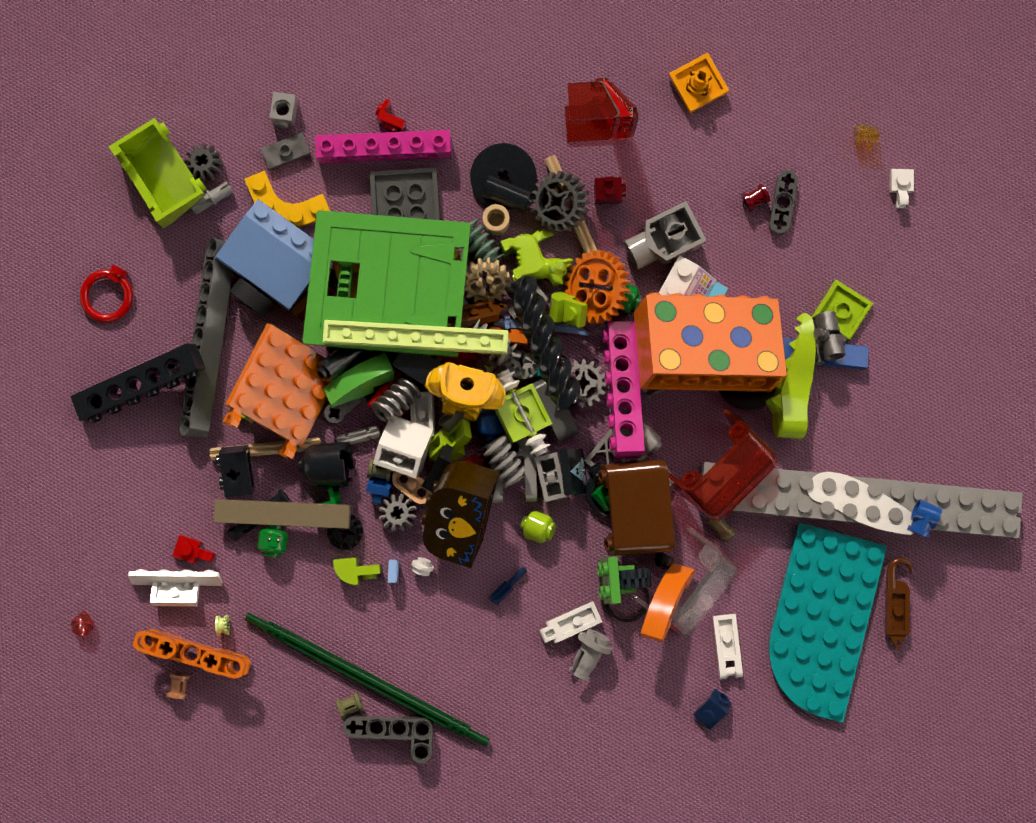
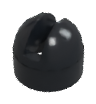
[655,552,675,570]

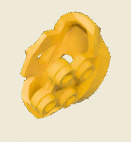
[425,362,506,421]

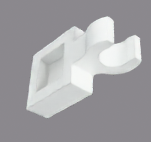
[889,169,914,208]

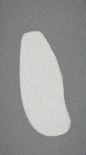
[807,472,914,535]

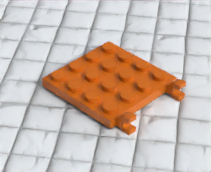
[222,324,332,459]

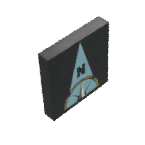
[559,449,587,495]

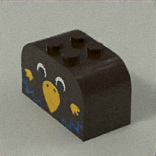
[421,461,499,568]

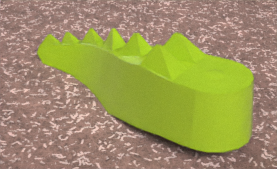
[766,313,816,439]

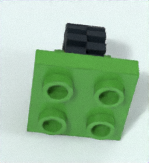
[597,557,652,604]

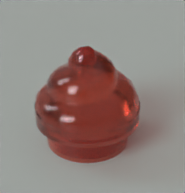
[71,611,94,636]

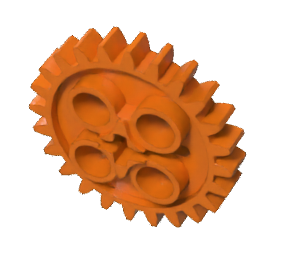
[563,250,631,324]

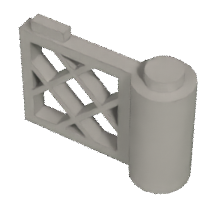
[584,409,662,466]

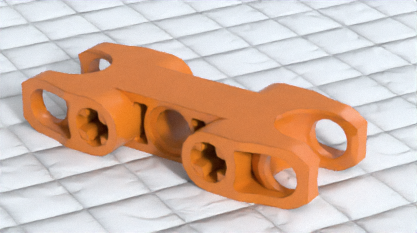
[133,629,252,679]

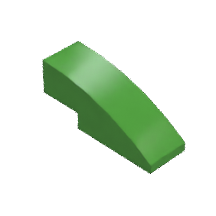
[323,353,395,408]

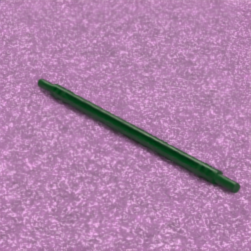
[245,612,490,747]

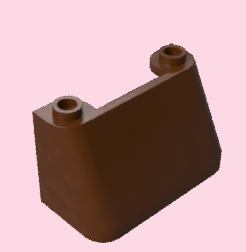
[598,459,675,556]

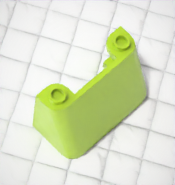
[108,118,206,229]

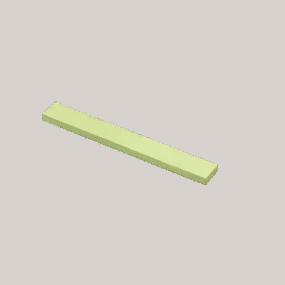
[323,320,509,355]

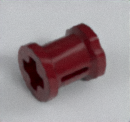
[741,184,771,212]

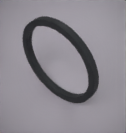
[605,587,650,622]

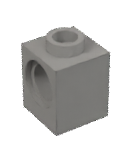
[269,92,298,128]

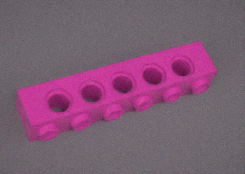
[315,130,452,164]
[602,321,645,458]

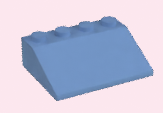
[215,199,314,311]

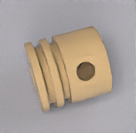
[483,204,510,236]

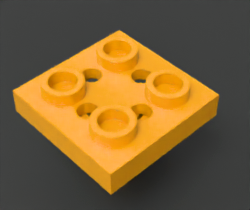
[668,52,729,113]

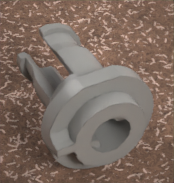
[569,629,613,681]

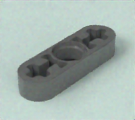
[768,170,798,235]

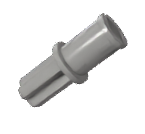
[191,181,234,214]

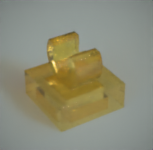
[854,124,880,150]

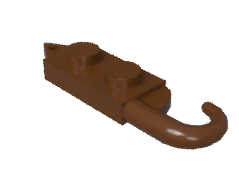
[447,300,508,328]
[885,557,914,649]

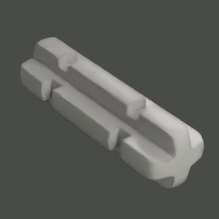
[337,425,381,445]

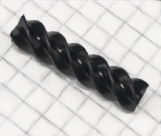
[505,276,586,412]

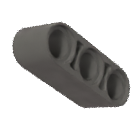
[533,379,579,443]

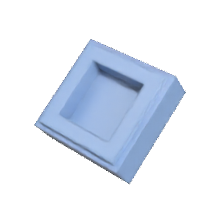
[388,559,400,583]

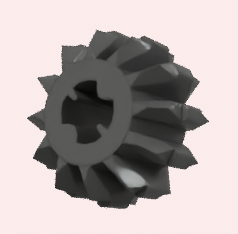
[184,143,223,182]

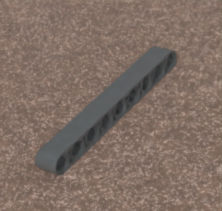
[179,238,233,439]

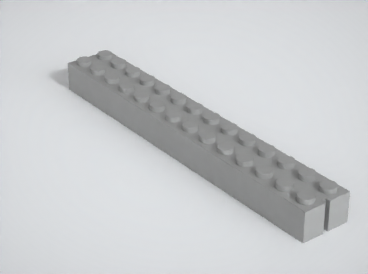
[698,462,1023,538]

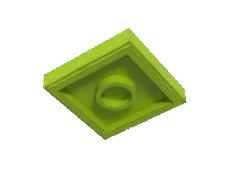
[811,280,874,342]

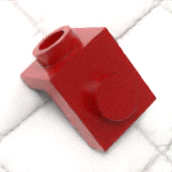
[375,98,406,132]

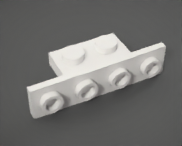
[128,569,223,607]

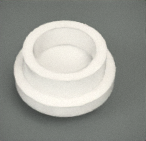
[411,557,434,576]

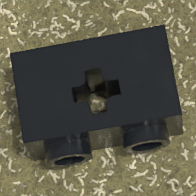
[216,445,255,497]

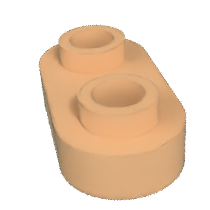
[392,471,432,504]

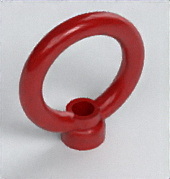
[80,264,133,323]

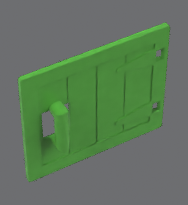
[303,210,471,357]

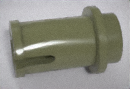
[707,513,736,542]

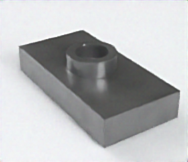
[261,133,311,170]

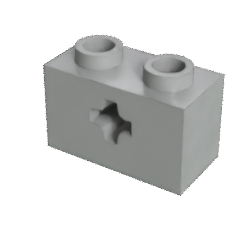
[535,452,570,502]

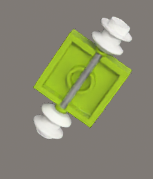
[494,369,552,457]

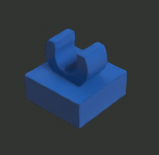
[366,477,393,505]

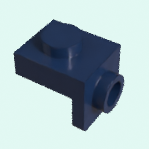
[693,689,732,730]

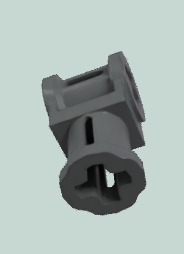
[324,396,367,423]

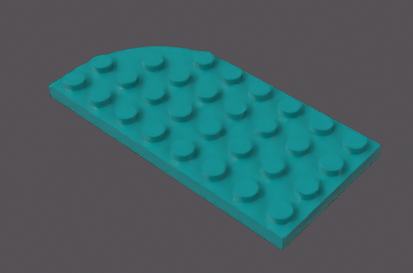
[768,523,887,723]

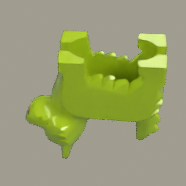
[500,229,573,286]

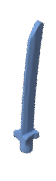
[494,317,590,336]

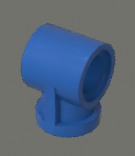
[907,499,942,539]

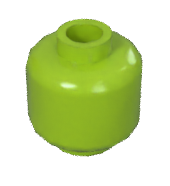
[521,511,556,544]

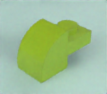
[549,292,588,328]
[429,419,472,461]
[333,557,382,585]

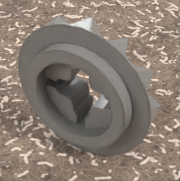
[503,349,539,379]

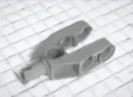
[490,432,537,503]

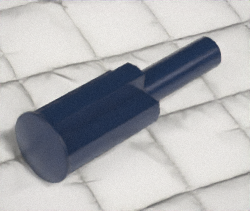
[488,567,527,606]

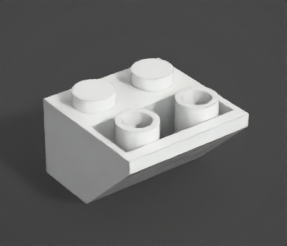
[373,416,434,478]

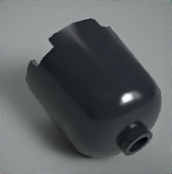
[298,441,354,487]

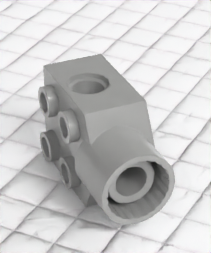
[624,201,707,270]

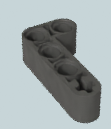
[343,715,434,764]

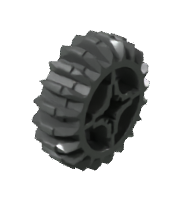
[531,171,590,232]

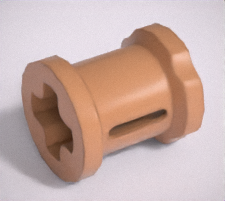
[166,673,190,699]

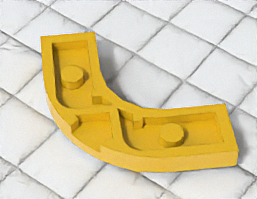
[244,170,330,227]

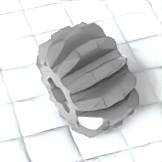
[379,494,417,532]

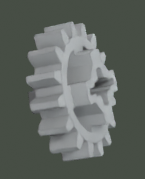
[571,359,607,409]

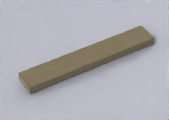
[214,499,351,528]

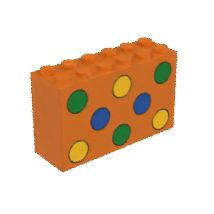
[634,293,787,392]

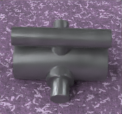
[813,311,847,365]

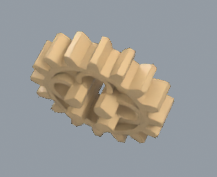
[465,258,510,303]

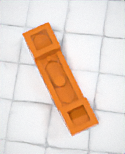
[641,563,695,642]

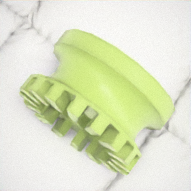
[215,615,230,636]

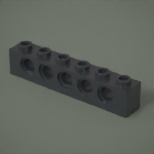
[70,343,206,423]

